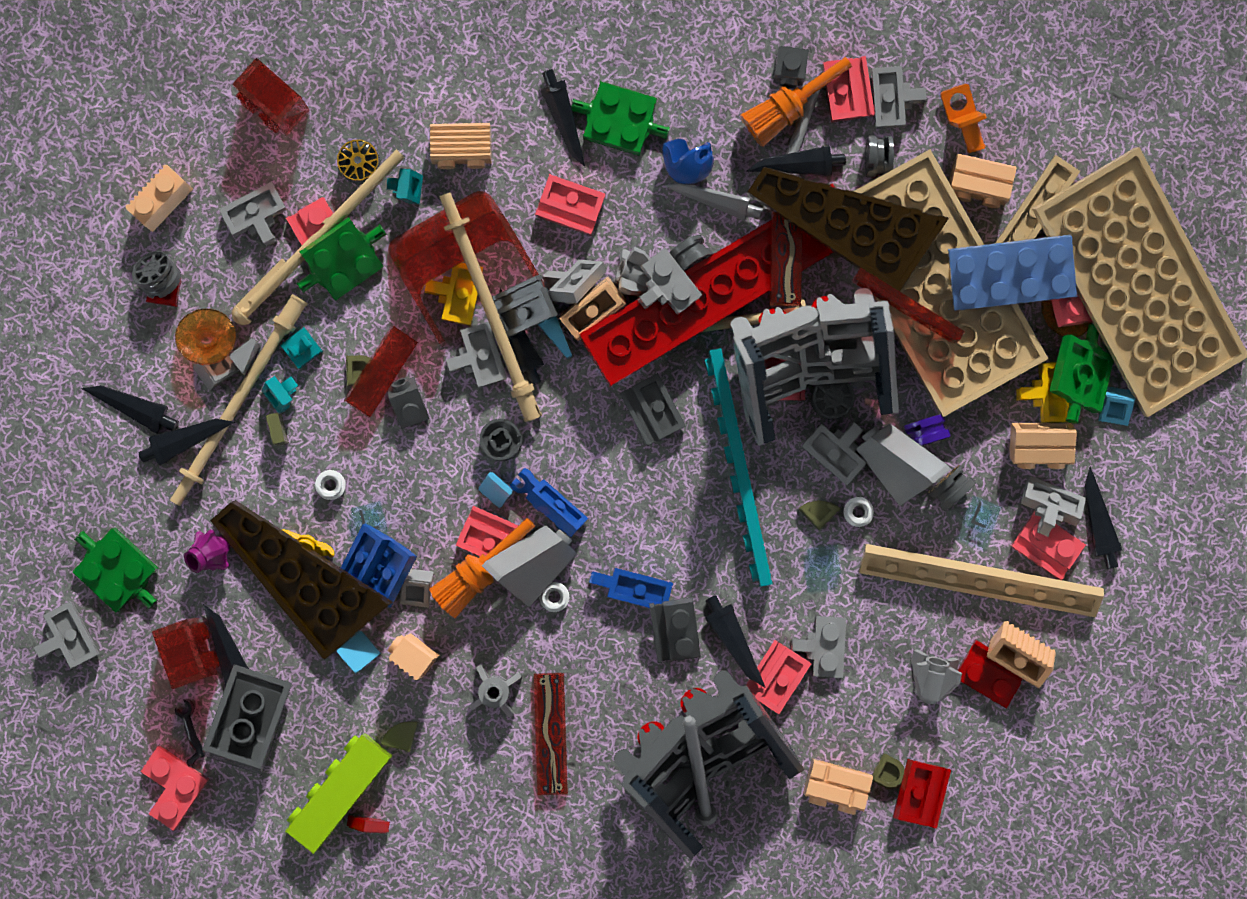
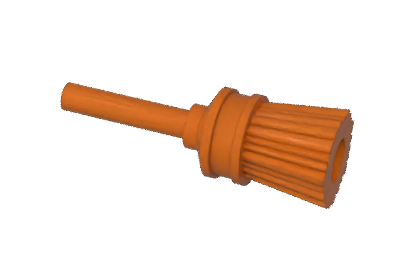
[740,57,852,147]
[429,518,535,619]

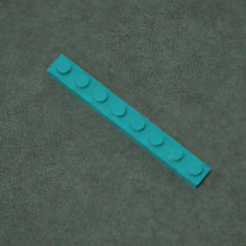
[704,348,773,587]

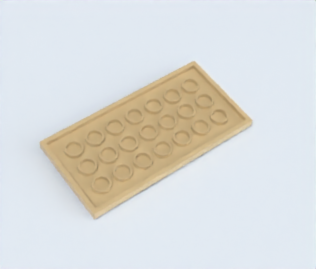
[1032,147,1247,417]
[854,149,1048,417]

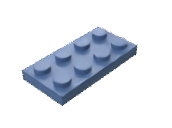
[948,235,1077,311]

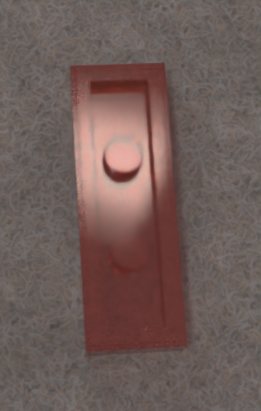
[344,326,418,417]

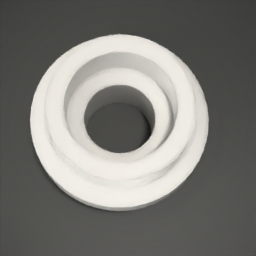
[315,470,346,500]
[843,497,874,527]
[539,582,569,612]

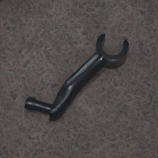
[174,699,204,766]

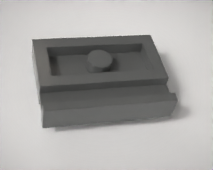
[492,275,557,338]
[620,373,686,447]
[649,597,701,663]

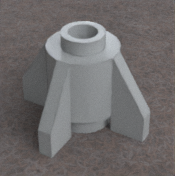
[612,247,651,295]
[911,649,962,704]
[468,664,522,718]

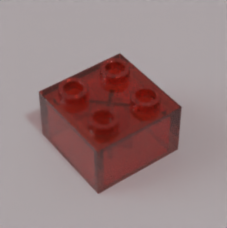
[232,58,310,136]
[152,618,220,690]

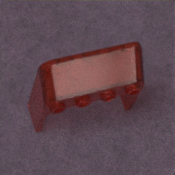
[388,191,545,347]

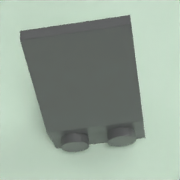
[202,664,292,775]

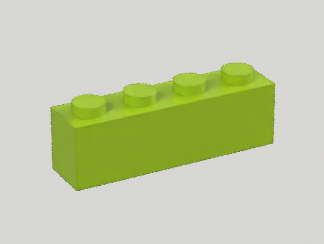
[285,733,393,854]

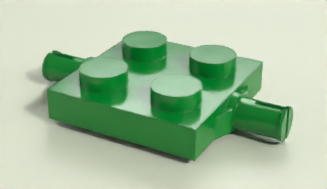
[571,81,670,156]
[296,217,387,301]
[1049,324,1114,424]
[73,527,159,613]

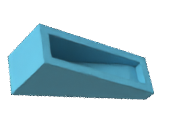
[538,316,572,359]

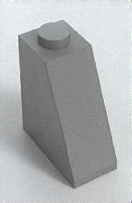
[856,423,951,506]
[482,525,578,607]

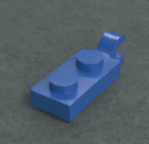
[510,468,588,538]
[589,568,673,608]

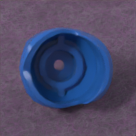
[662,139,714,184]

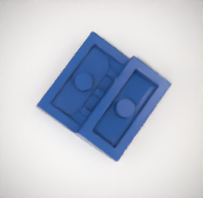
[341,524,417,608]

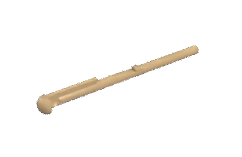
[232,149,405,325]

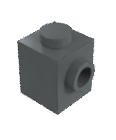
[773,46,809,89]

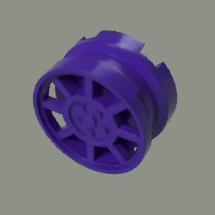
[903,414,951,446]

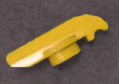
[282,529,334,558]

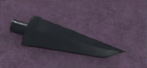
[540,69,585,167]
[746,146,846,176]
[499,288,544,386]
[81,385,179,434]
[139,418,235,465]
[1084,467,1122,569]
[705,595,766,688]
[203,604,249,687]

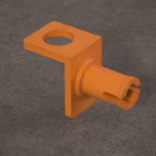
[940,83,987,153]

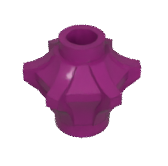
[184,529,230,573]

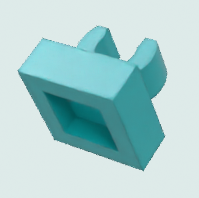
[386,169,423,205]
[280,327,323,370]
[261,376,298,414]

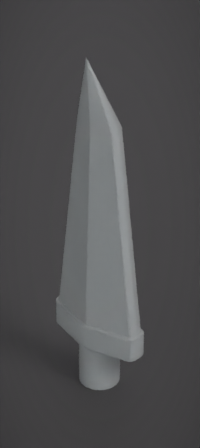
[665,183,763,221]

